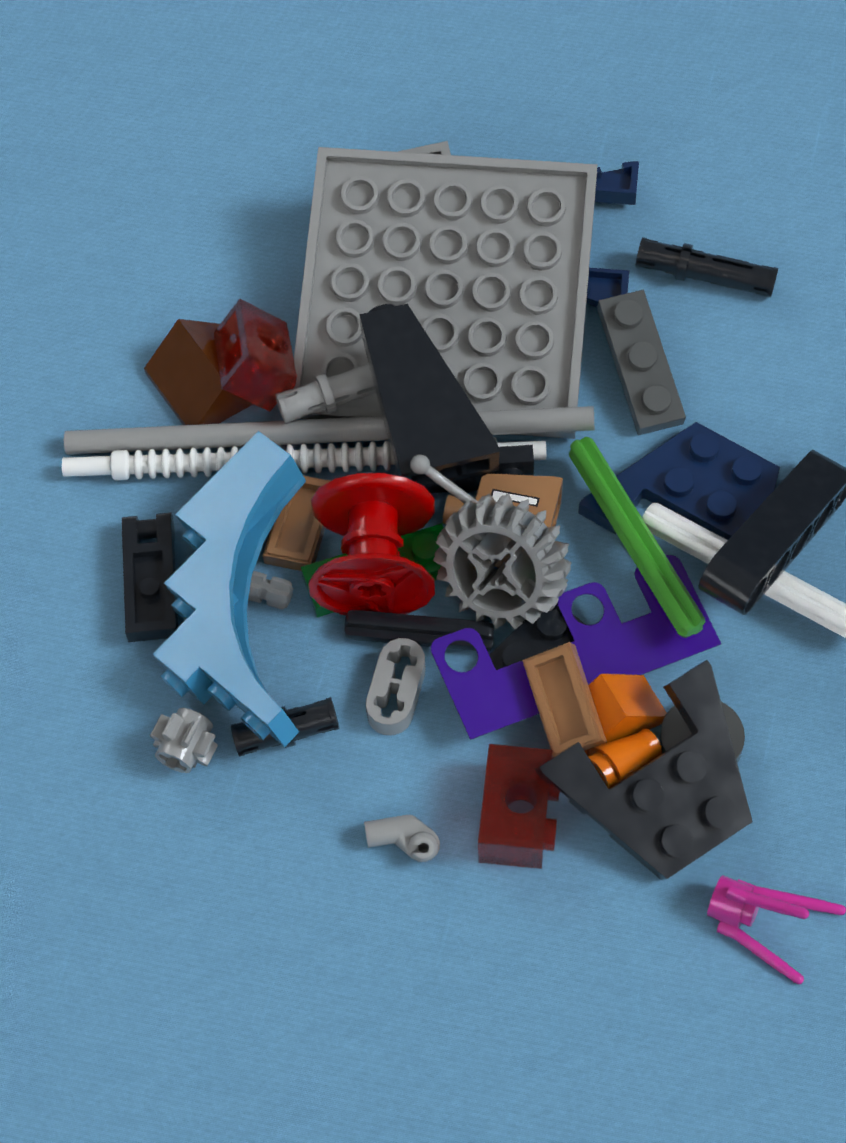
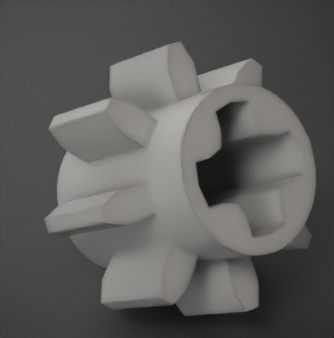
[150,708,218,773]

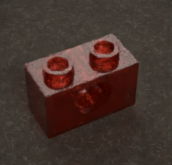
[214,299,297,412]
[478,744,560,869]

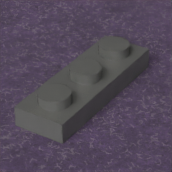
[597,289,686,436]

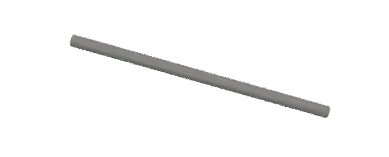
[64,406,595,455]

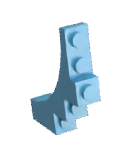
[153,431,306,747]

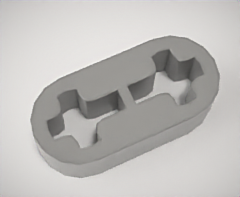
[366,638,426,735]

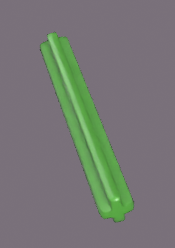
[569,437,705,638]

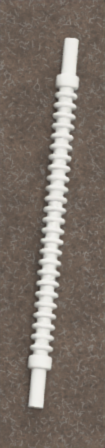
[62,437,546,480]

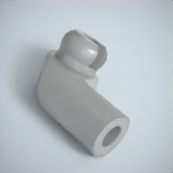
[364,815,440,862]

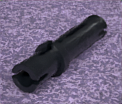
[635,237,778,298]

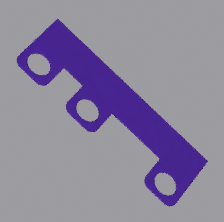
[431,555,721,740]

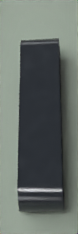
[698,450,846,615]

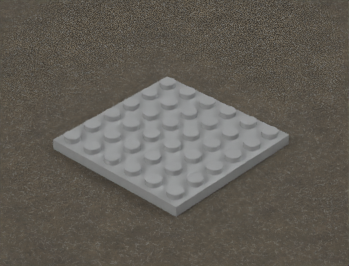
[290,147,598,439]

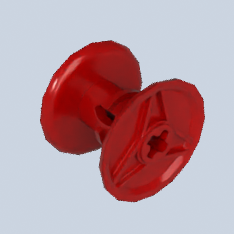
[308,473,435,615]

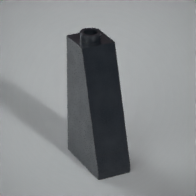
[359,304,500,488]

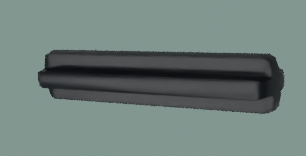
[344,610,495,651]

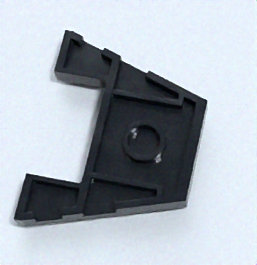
[534,660,753,880]

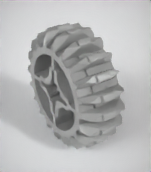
[433,493,572,629]

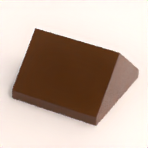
[144,319,273,425]

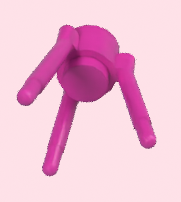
[707,875,846,984]

